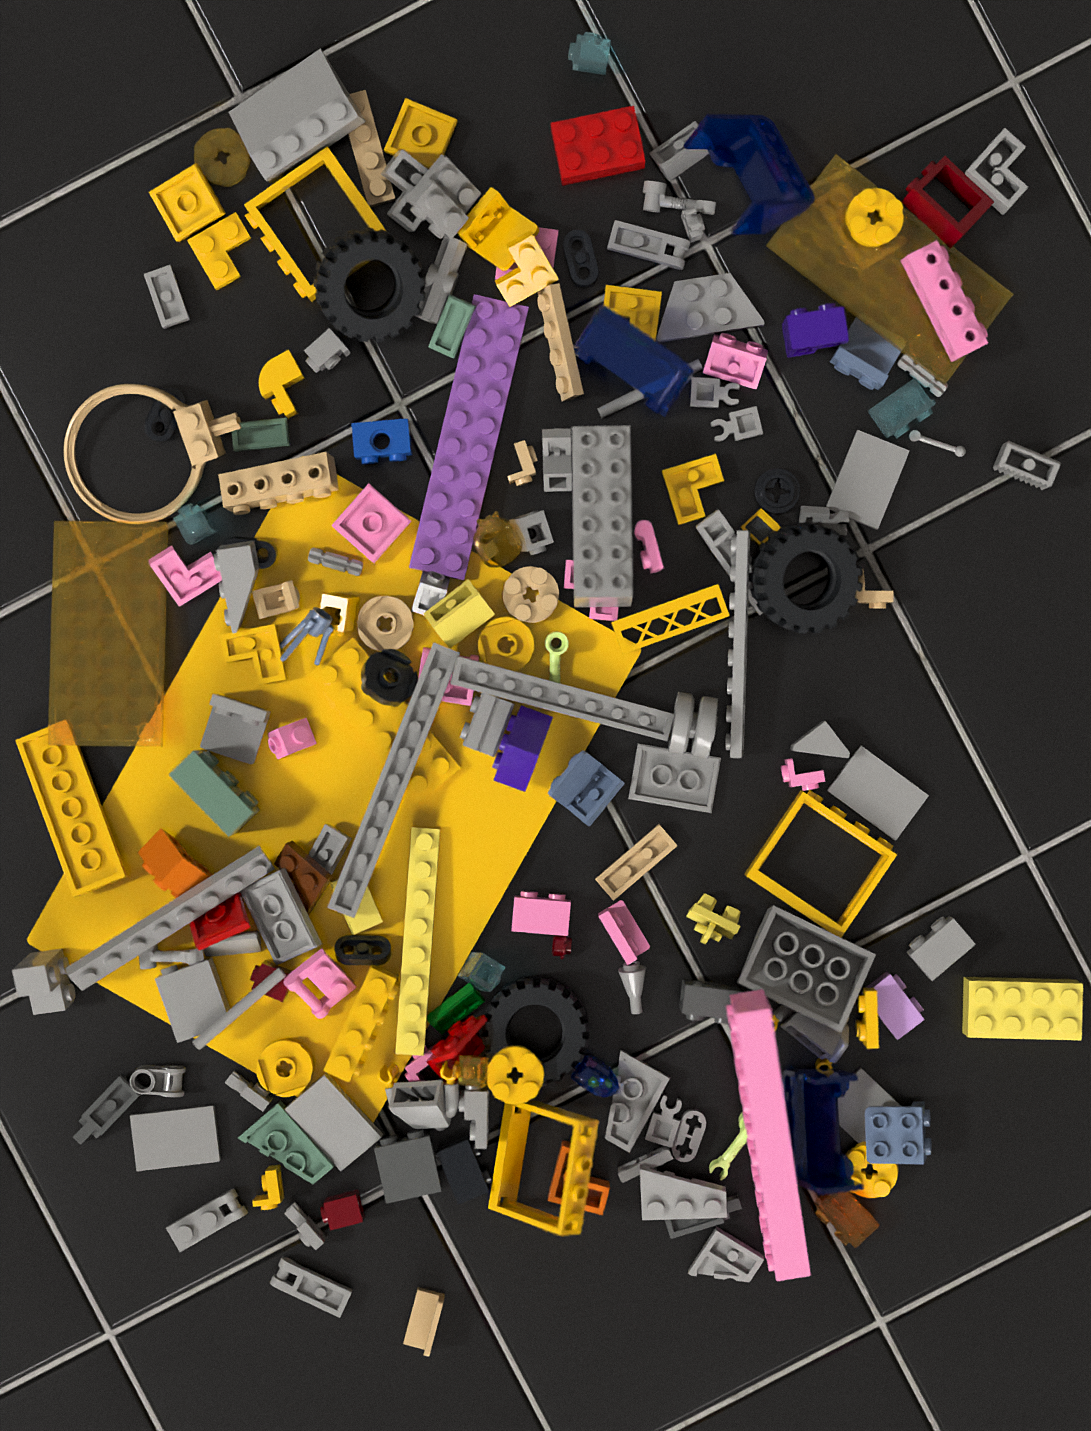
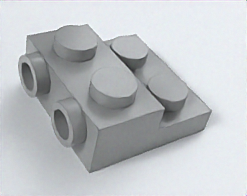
[405,155,482,240]
[459,1078,489,1149]

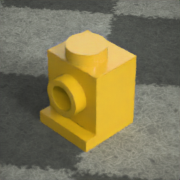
[320,592,360,636]

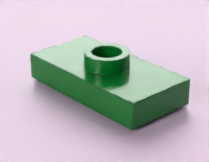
[427,982,486,1035]

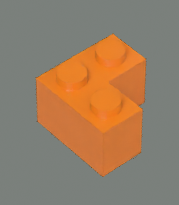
[138,828,212,898]
[548,1140,610,1215]

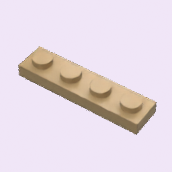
[349,90,396,208]
[537,284,584,401]

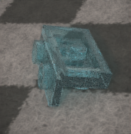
[868,378,937,439]

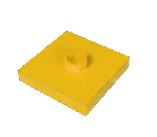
[384,98,458,170]
[149,163,226,242]

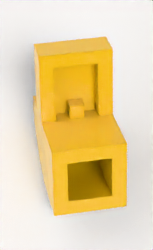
[259,350,305,419]

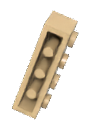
[218,452,339,515]

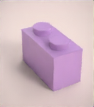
[860,971,925,1040]

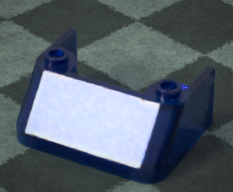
[684,114,815,235]
[574,304,695,417]
[782,1069,863,1195]

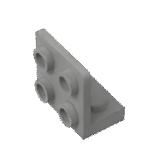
[200,694,271,764]

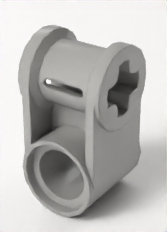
[130,1065,186,1097]

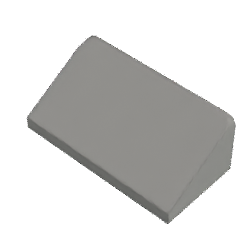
[649,121,714,181]
[203,930,261,957]

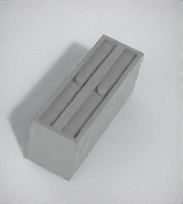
[572,426,632,607]

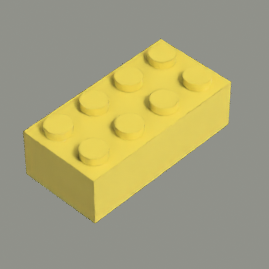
[962,977,1083,1040]

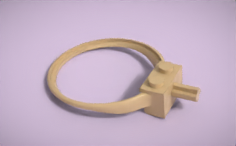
[64,384,242,524]

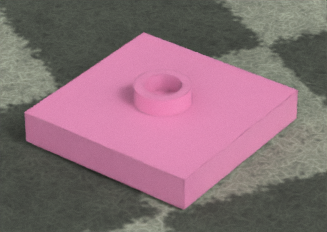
[331,483,412,563]

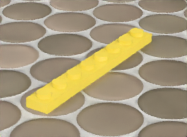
[395,827,440,1056]

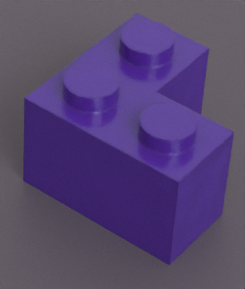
[782,303,849,358]
[492,705,553,792]

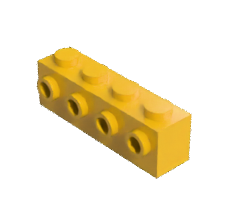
[323,966,400,1082]

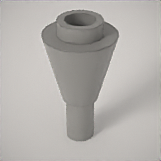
[618,961,646,1014]

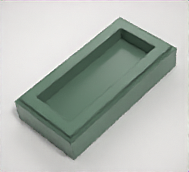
[428,294,476,359]
[232,418,290,452]

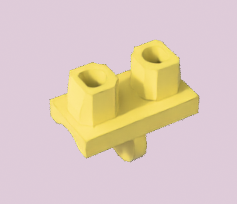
[686,894,741,944]

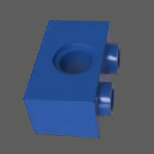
[351,418,412,464]

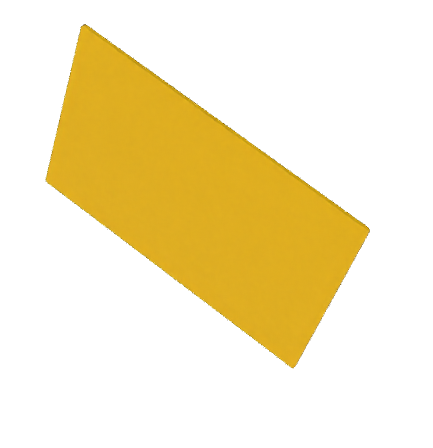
[27,456,641,1123]

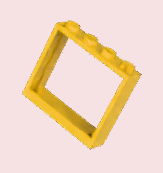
[244,146,386,302]
[745,790,897,938]
[488,1099,598,1235]

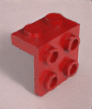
[426,1014,488,1082]

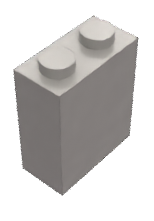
[155,956,230,1043]

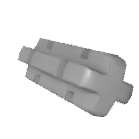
[897,353,948,397]
[308,547,363,576]

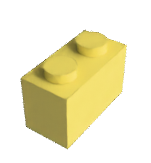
[423,580,495,648]

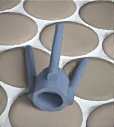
[280,607,334,666]

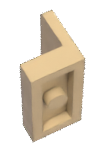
[403,1287,445,1356]

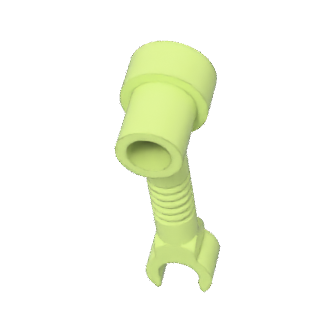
[545,631,569,683]
[709,1111,748,1180]

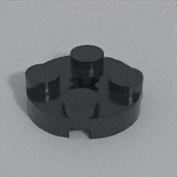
[361,649,418,707]

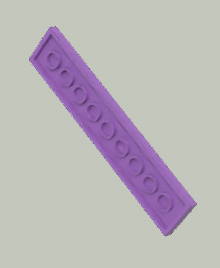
[409,294,529,581]

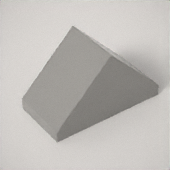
[790,721,850,758]

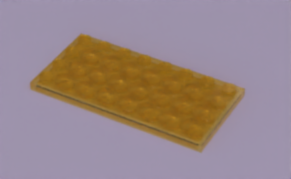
[766,154,1013,384]
[48,521,168,747]

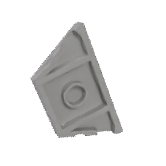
[656,273,764,343]

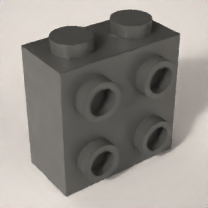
[679,979,742,1024]
[374,1129,443,1204]

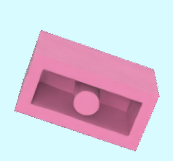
[512,891,571,936]

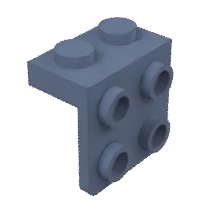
[830,315,905,390]
[548,750,625,827]
[865,1101,932,1164]

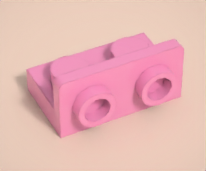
[703,333,768,389]
[598,900,650,965]

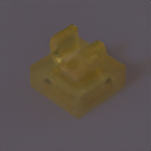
[453,1055,488,1088]

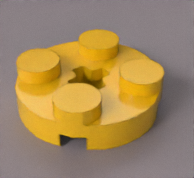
[845,188,903,247]
[478,617,534,672]
[256,1039,314,1097]
[486,1045,544,1104]
[841,1141,899,1198]

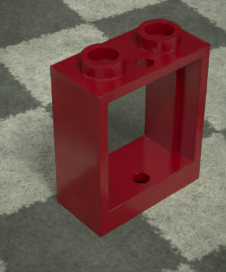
[902,156,994,249]

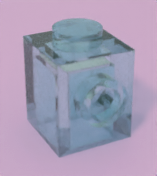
[568,32,611,75]
[173,503,216,545]
[458,952,505,992]

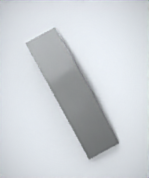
[695,509,763,615]

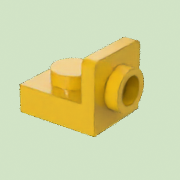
[252,1164,285,1210]

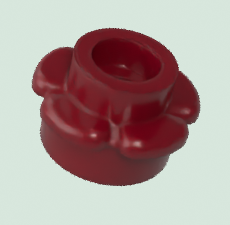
[552,935,572,960]

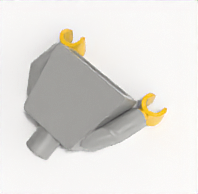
[771,1005,849,1077]
[378,1060,461,1131]

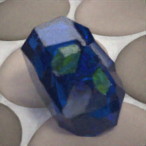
[571,1055,620,1098]

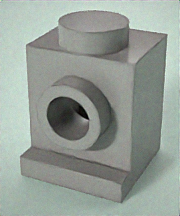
[304,328,350,373]
[509,510,554,555]

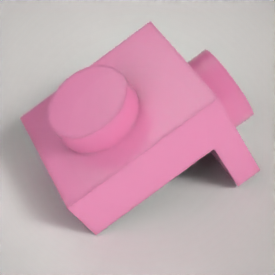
[268,718,317,759]
[781,758,825,791]
[405,1045,435,1082]

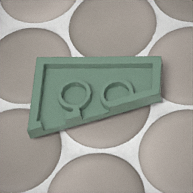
[238,1101,335,1184]

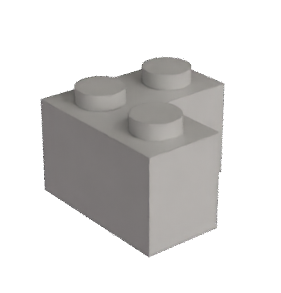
[964,128,1028,215]
[381,149,428,232]
[12,948,75,1015]

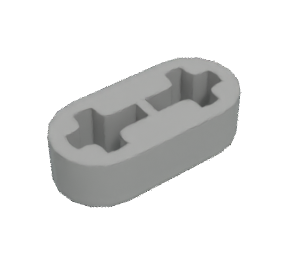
[671,1108,706,1162]

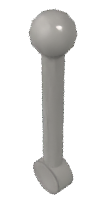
[909,430,966,457]

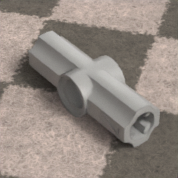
[416,237,467,324]

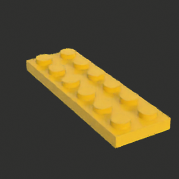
[310,637,461,803]
[15,719,128,897]

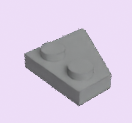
[688,1226,764,1282]

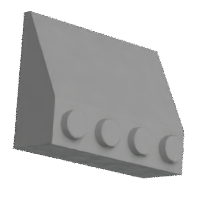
[229,49,366,184]
[738,905,876,1032]

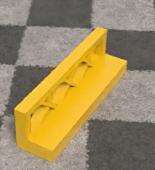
[611,584,730,654]

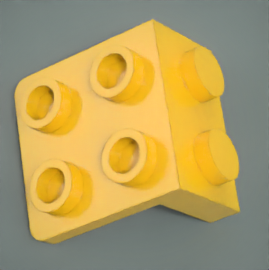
[457,187,539,271]

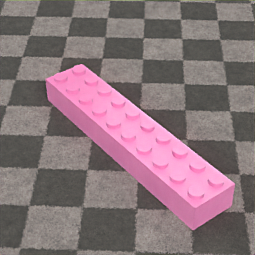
[726,989,811,1281]

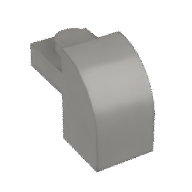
[542,428,572,492]

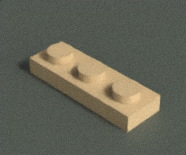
[595,824,677,901]

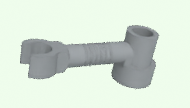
[643,181,716,215]
[139,944,204,969]

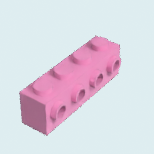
[901,241,988,362]

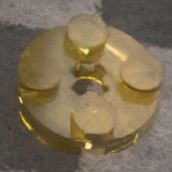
[194,128,251,187]

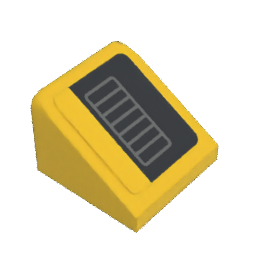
[740,508,781,547]

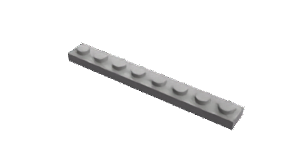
[725,530,751,758]
[450,656,675,741]
[65,846,275,991]

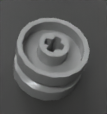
[668,692,718,759]

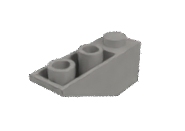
[214,541,259,633]

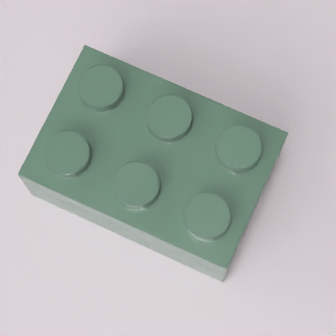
[169,750,260,837]

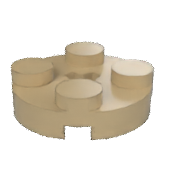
[503,566,559,623]
[357,596,414,651]

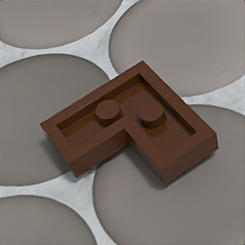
[274,841,333,916]

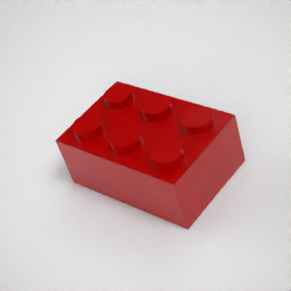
[551,106,645,186]

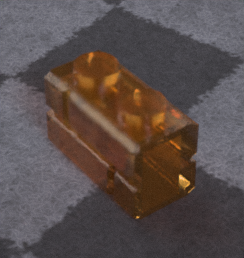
[814,1179,879,1248]

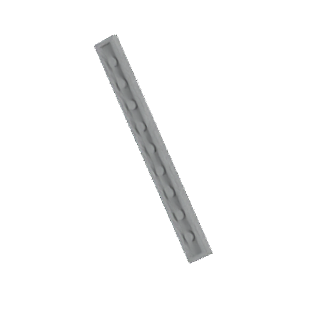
[327,642,460,918]

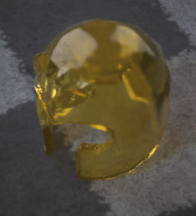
[473,511,523,568]

